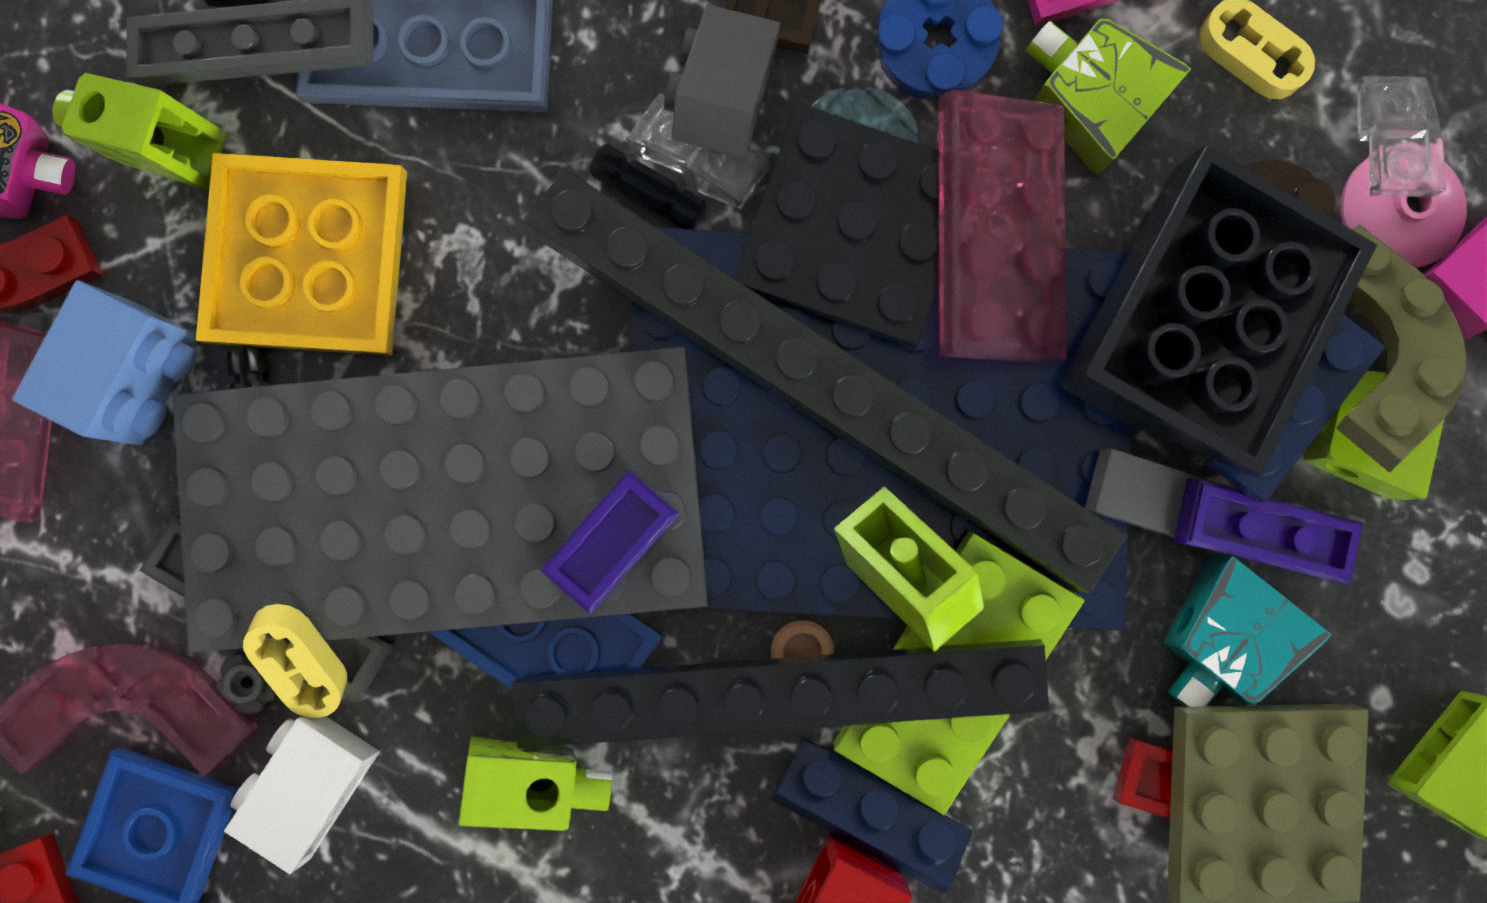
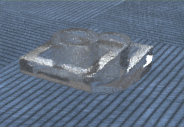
[1357,76,1446,197]
[626,93,773,209]

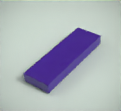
[1174,479,1363,585]

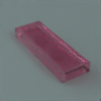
[0,322,52,523]

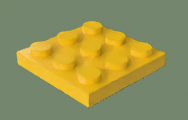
[196,153,407,356]

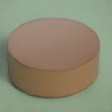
[770,619,835,659]

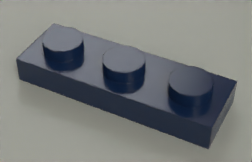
[1204,314,1385,502]
[771,737,973,894]

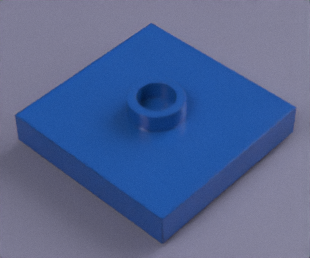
[66,747,239,903]

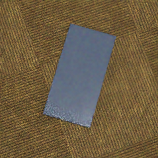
[296,0,553,112]

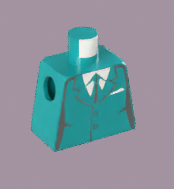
[1164,555,1331,707]

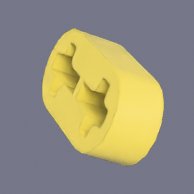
[1199,0,1315,99]
[243,604,347,718]

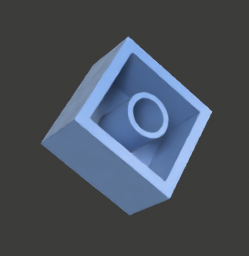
[12,279,198,446]

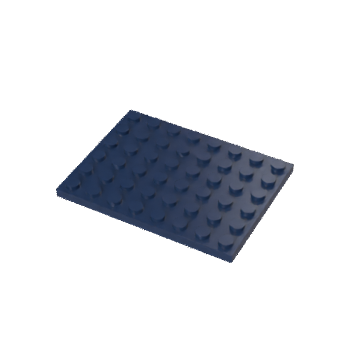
[629,228,1132,631]

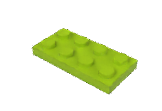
[833,529,1085,815]

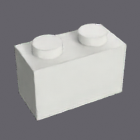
[224,716,380,874]

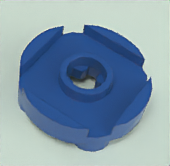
[876,0,1003,100]

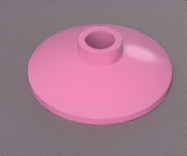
[1340,147,1467,268]

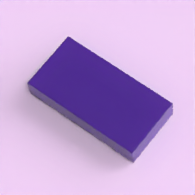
[540,469,680,615]

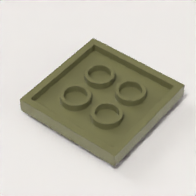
[1167,704,1369,903]

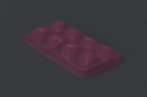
[939,90,1066,363]

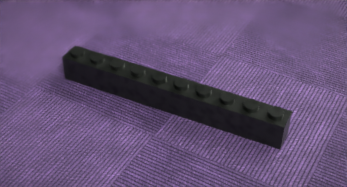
[526,167,1127,593]

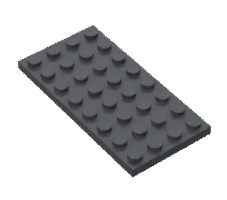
[172,347,709,653]

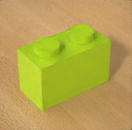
[834,486,984,652]

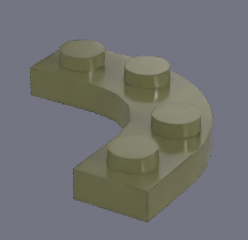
[1336,224,1466,473]

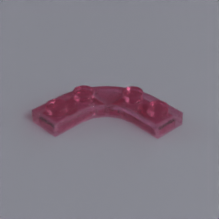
[0,643,260,776]

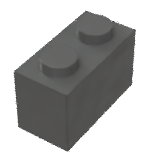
[664,4,781,158]

